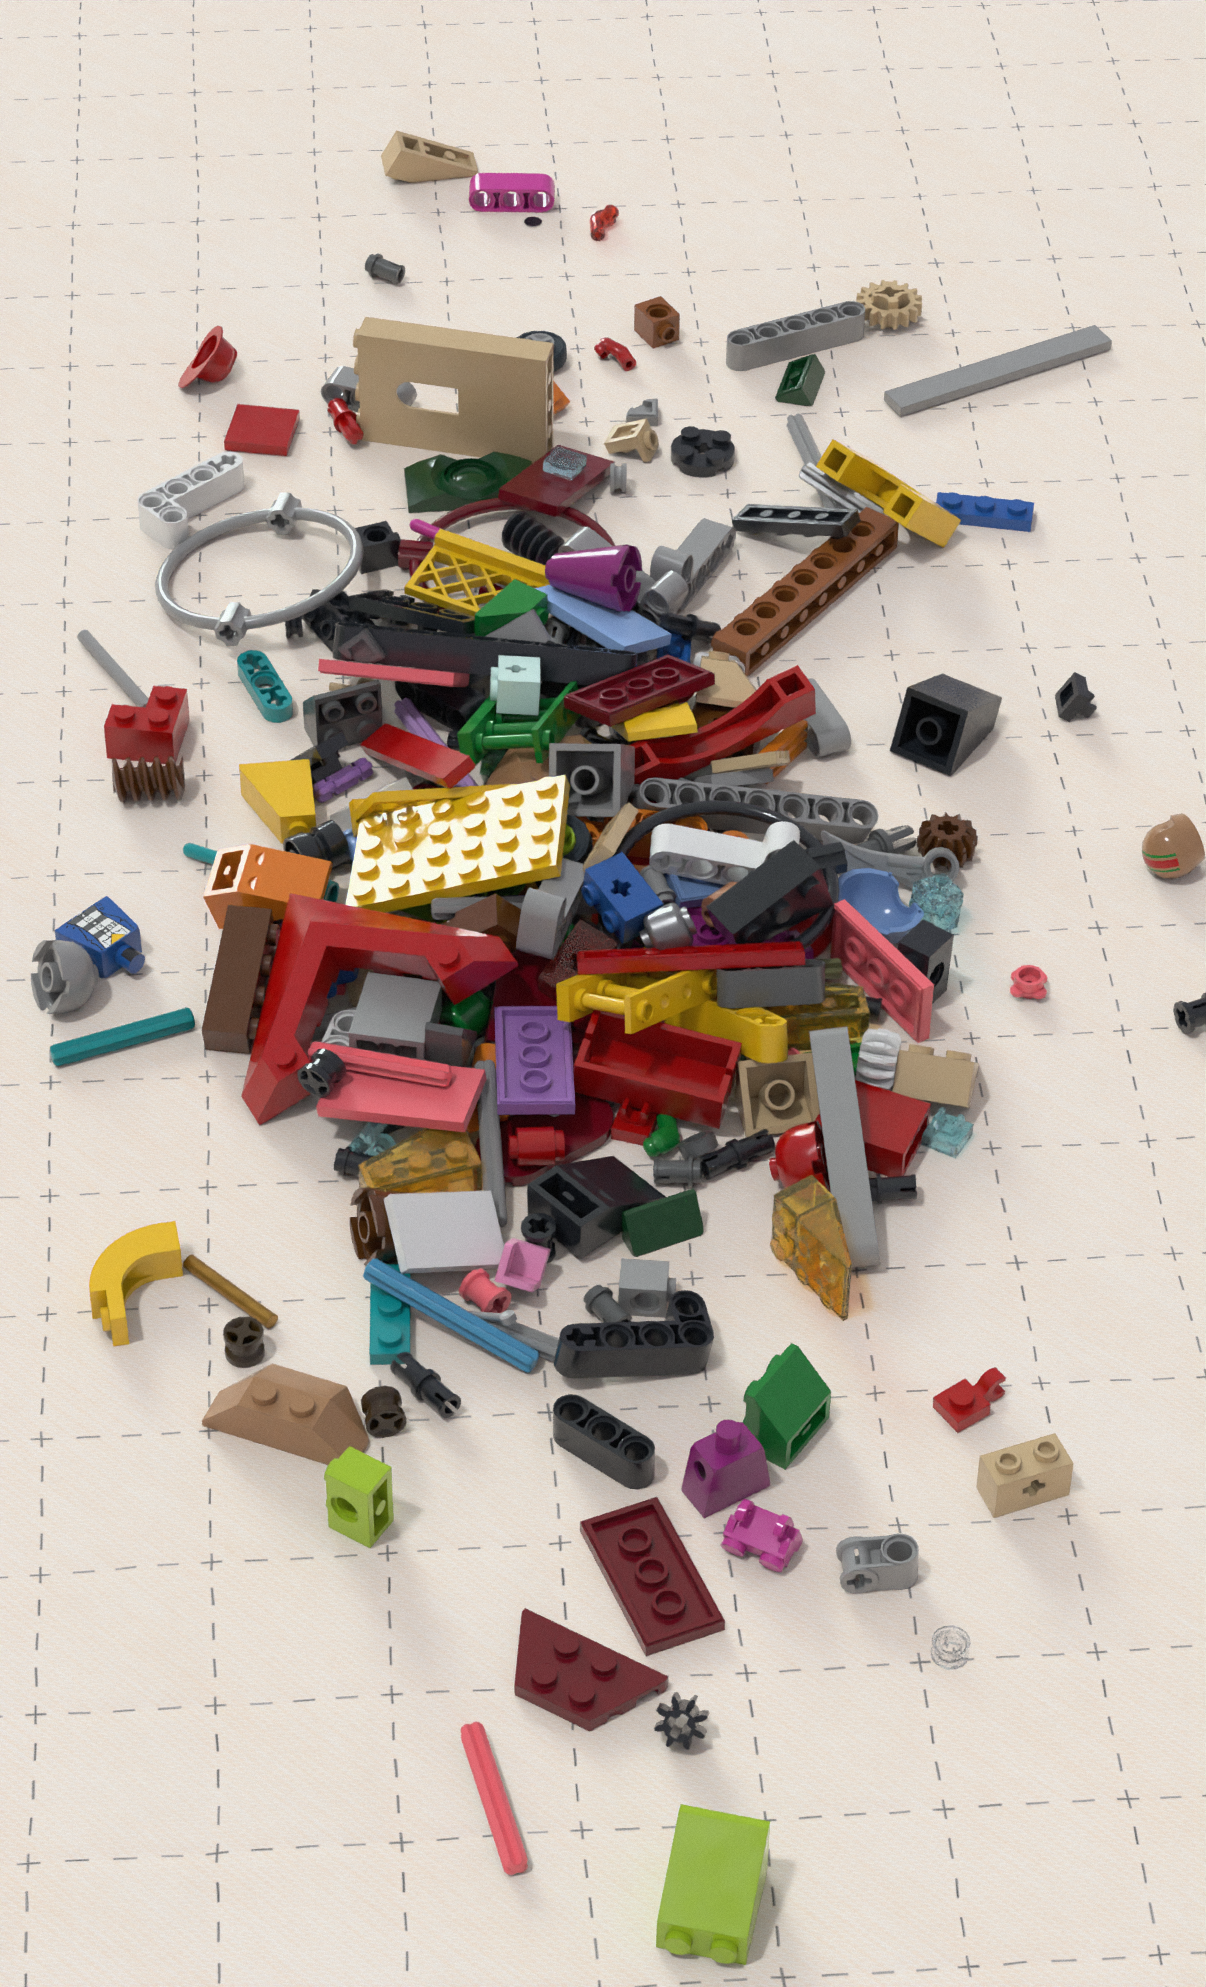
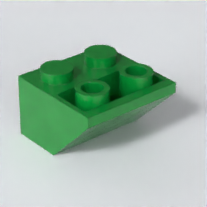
[743,1343,831,1470]

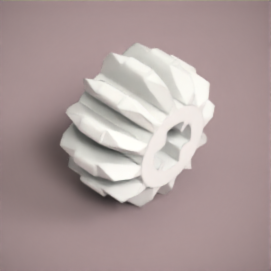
[855,1028,902,1091]

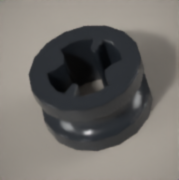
[285,616,303,638]

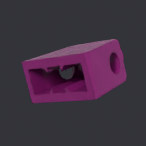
[681,1420,770,1518]

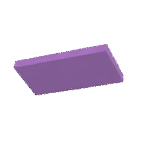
[494,1006,575,1115]

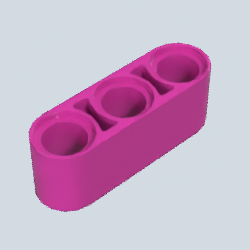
[469,173,555,213]

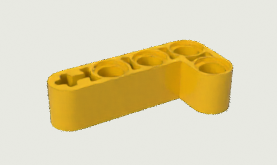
[664,997,788,1063]

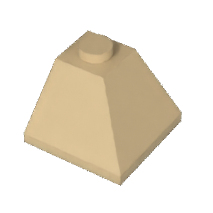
[695,651,757,708]

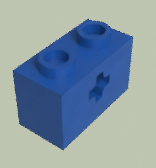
[581,852,663,944]

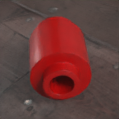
[508,1126,565,1166]

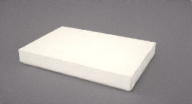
[384,1190,504,1274]

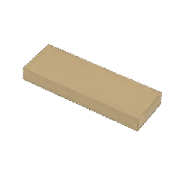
[582,803,639,872]

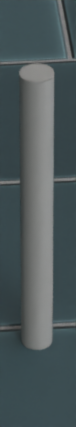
[77,630,149,707]

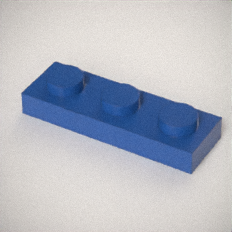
[936,492,1034,532]

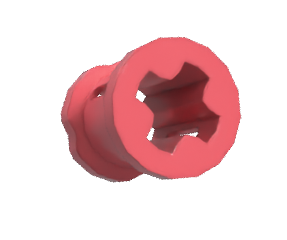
[458,1268,512,1313]

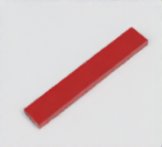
[360,723,476,788]
[576,941,805,975]

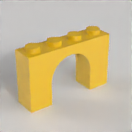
[815,439,961,548]

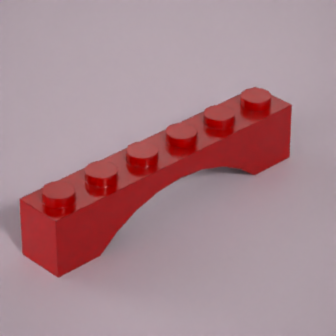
[629,665,816,801]

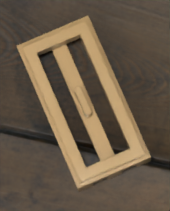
[711,751,790,774]

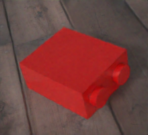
[815,1080,931,1177]

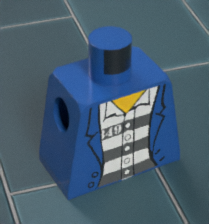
[55,896,145,978]

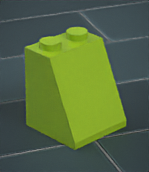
[656,1804,770,1965]

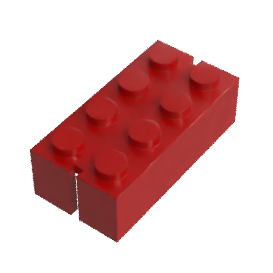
[573,1010,742,1129]

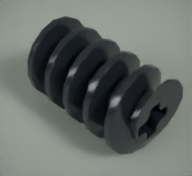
[501,511,565,566]

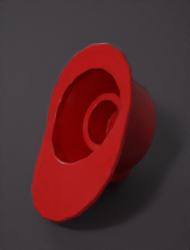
[178,325,237,388]

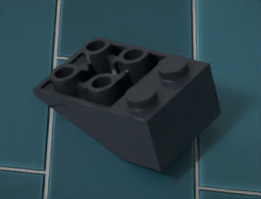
[527,1156,666,1259]

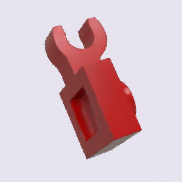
[933,1367,1006,1433]

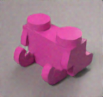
[721,1498,803,1572]

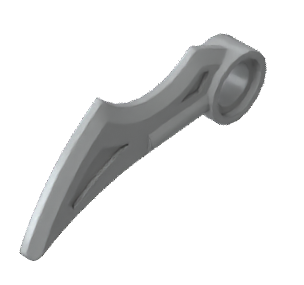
[821,830,959,892]

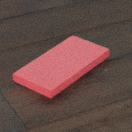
[318,659,470,687]
[830,899,934,1043]
[316,1066,487,1132]

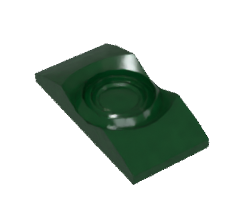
[404,451,532,513]

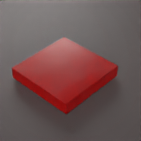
[224,404,300,456]

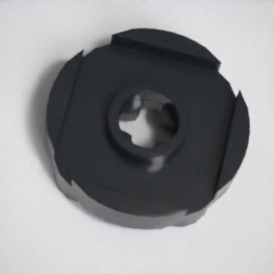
[671,426,735,478]

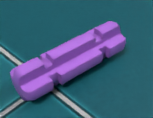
[312,758,373,803]

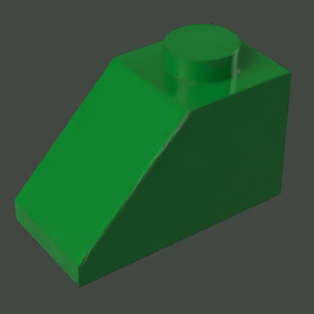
[475,579,549,636]

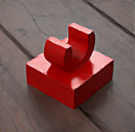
[611,1098,658,1146]

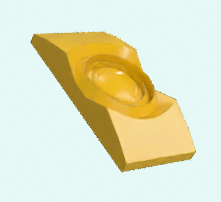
[611,700,698,742]

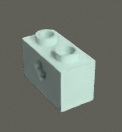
[490,655,540,715]

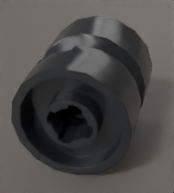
[283,820,350,869]

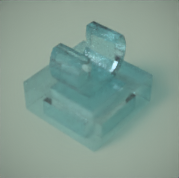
[543,447,587,480]
[921,1107,974,1159]
[348,1122,396,1158]

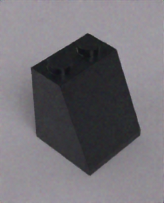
[890,673,1002,776]

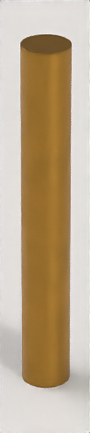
[183,1255,278,1329]

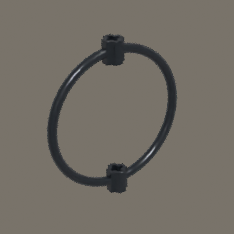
[597,800,848,949]

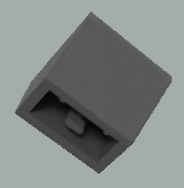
[303,679,383,746]

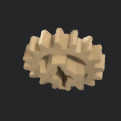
[856,280,922,330]

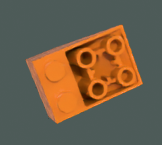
[203,844,333,929]

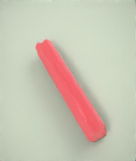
[308,1041,453,1087]
[460,1721,528,1875]

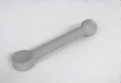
[469,1310,517,1326]

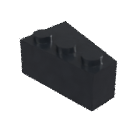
[706,840,834,944]

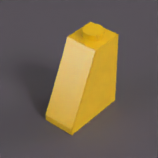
[239,759,316,844]

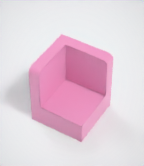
[494,1238,551,1292]

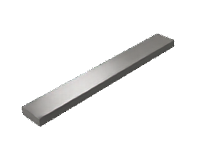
[884,325,1112,417]

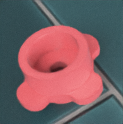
[1010,965,1047,999]

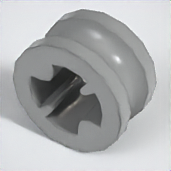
[610,463,627,492]

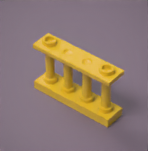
[556,947,717,1034]

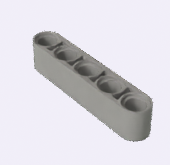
[726,301,865,371]

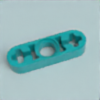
[237,650,293,723]

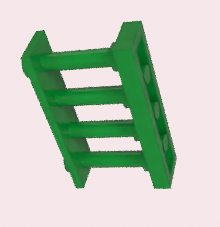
[457,682,581,766]

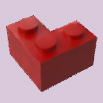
[104,686,190,764]

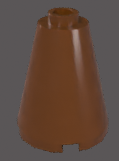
[350,1187,407,1266]

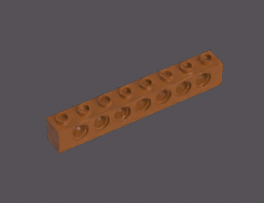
[711,507,899,677]

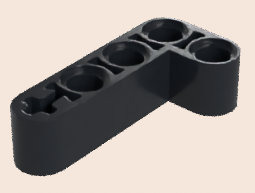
[554,1290,714,1378]

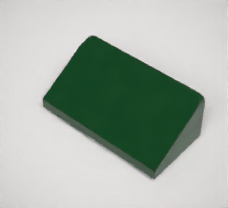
[775,354,825,406]
[622,1188,704,1257]

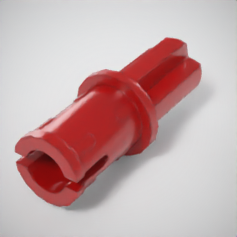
[327,398,364,444]

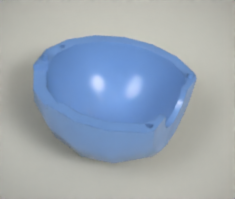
[838,868,924,945]

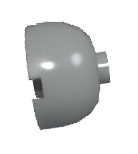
[31,940,99,1014]

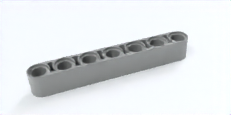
[631,778,879,844]
[809,1026,881,1270]

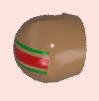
[1142,813,1205,879]

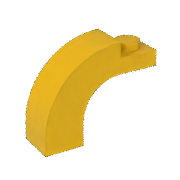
[89,1221,183,1347]

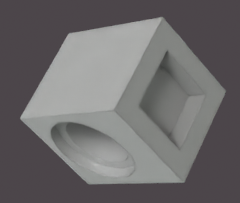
[618,1258,676,1318]

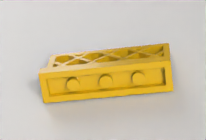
[404,528,550,616]
[349,784,511,837]

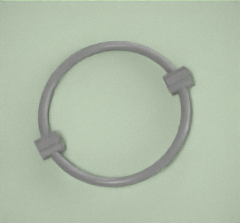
[155,493,364,646]

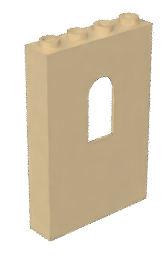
[353,317,553,464]

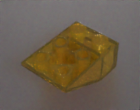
[770,1175,852,1321]

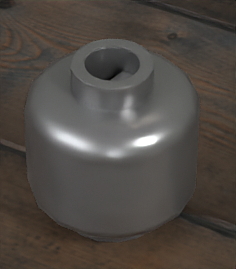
[639,903,698,950]

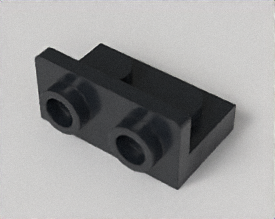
[302,589,375,652]

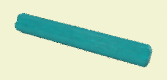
[50,1007,195,1066]

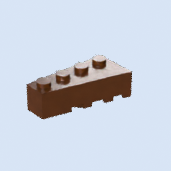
[202,905,280,1054]

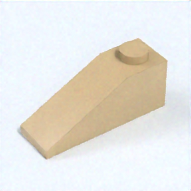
[381,130,478,183]

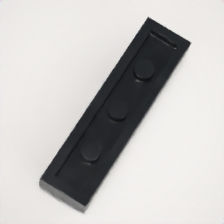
[732,504,861,539]

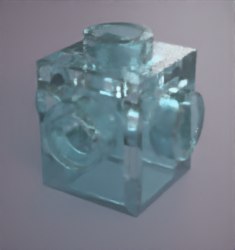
[909,873,964,931]

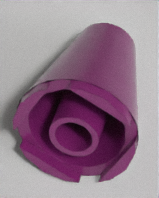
[545,544,642,612]

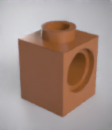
[634,296,680,349]

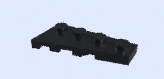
[348,589,475,635]

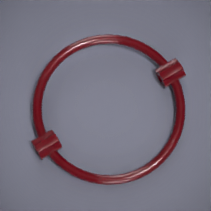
[398,498,616,631]

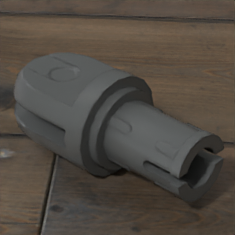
[856,825,917,854]

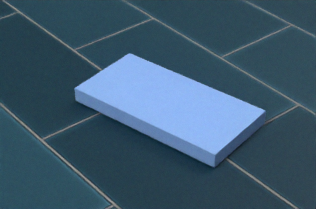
[535,585,672,653]

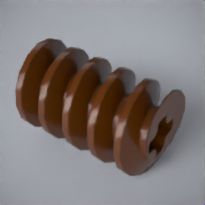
[112,756,185,802]

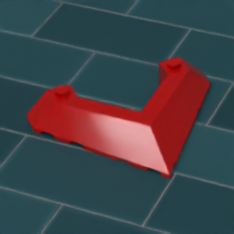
[241,893,519,1126]

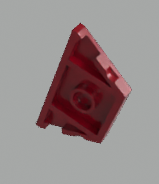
[514,1608,669,1732]

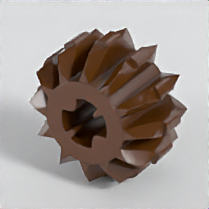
[916,812,978,871]

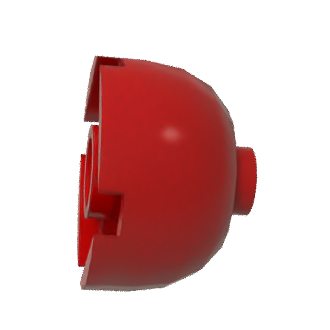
[769,1121,831,1200]

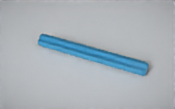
[363,1259,540,1373]

